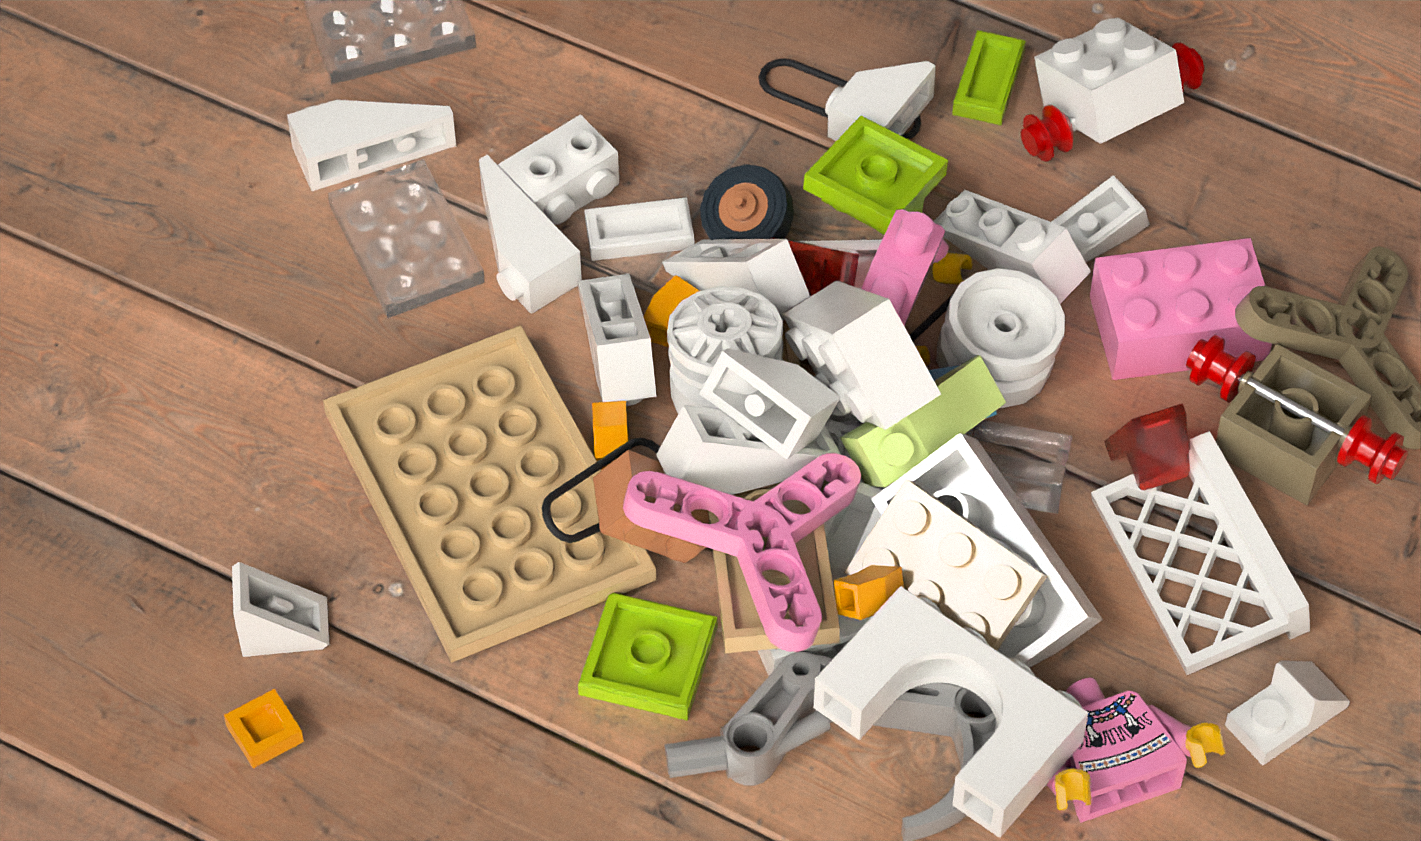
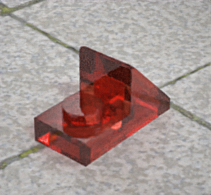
[771,237,859,297]
[1104,403,1190,491]

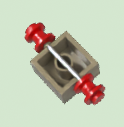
[1186,334,1408,506]

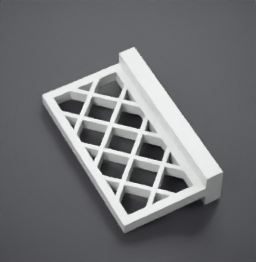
[1091,431,1310,675]

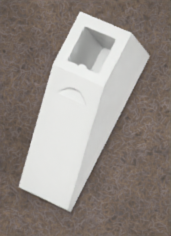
[934,190,1091,304]

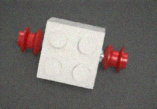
[1020,17,1205,162]

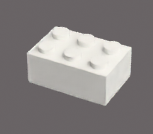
[782,281,941,430]

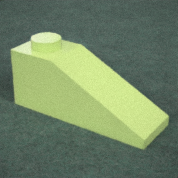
[840,355,1006,488]

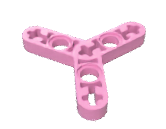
[623,453,861,652]

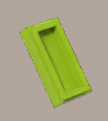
[952,30,1026,126]

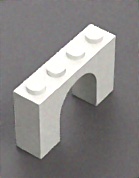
[814,586,1088,838]

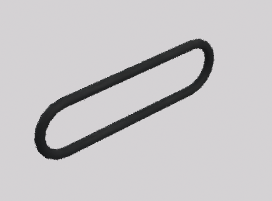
[759,58,921,140]

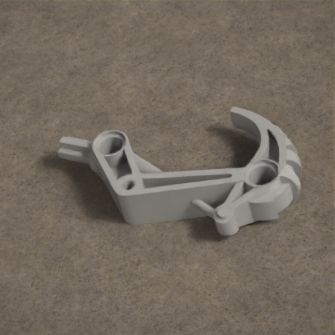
[665,652,998,841]

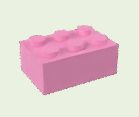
[1090,238,1272,380]

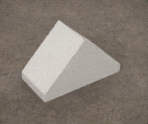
[232,562,329,657]

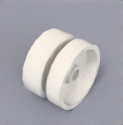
[936,268,1065,408]

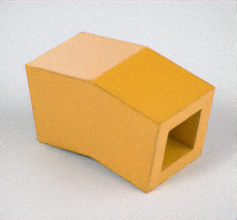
[643,275,699,347]
[592,401,628,470]
[834,565,904,620]

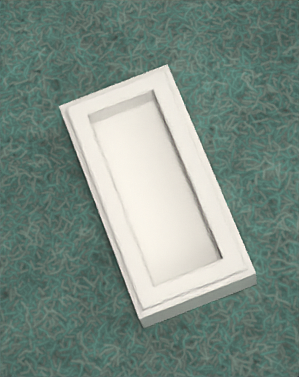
[584,197,694,261]

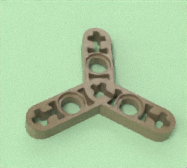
[1235,246,1421,450]

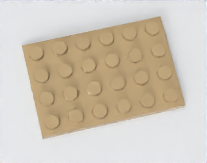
[323,325,656,663]

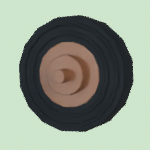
[700,164,794,240]

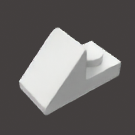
[1225,661,1350,765]

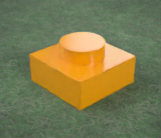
[224,688,304,769]

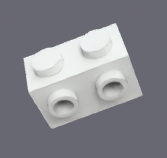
[498,115,619,225]

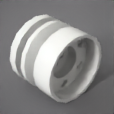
[667,287,783,414]

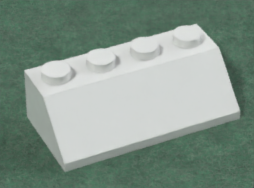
[871,433,1103,667]

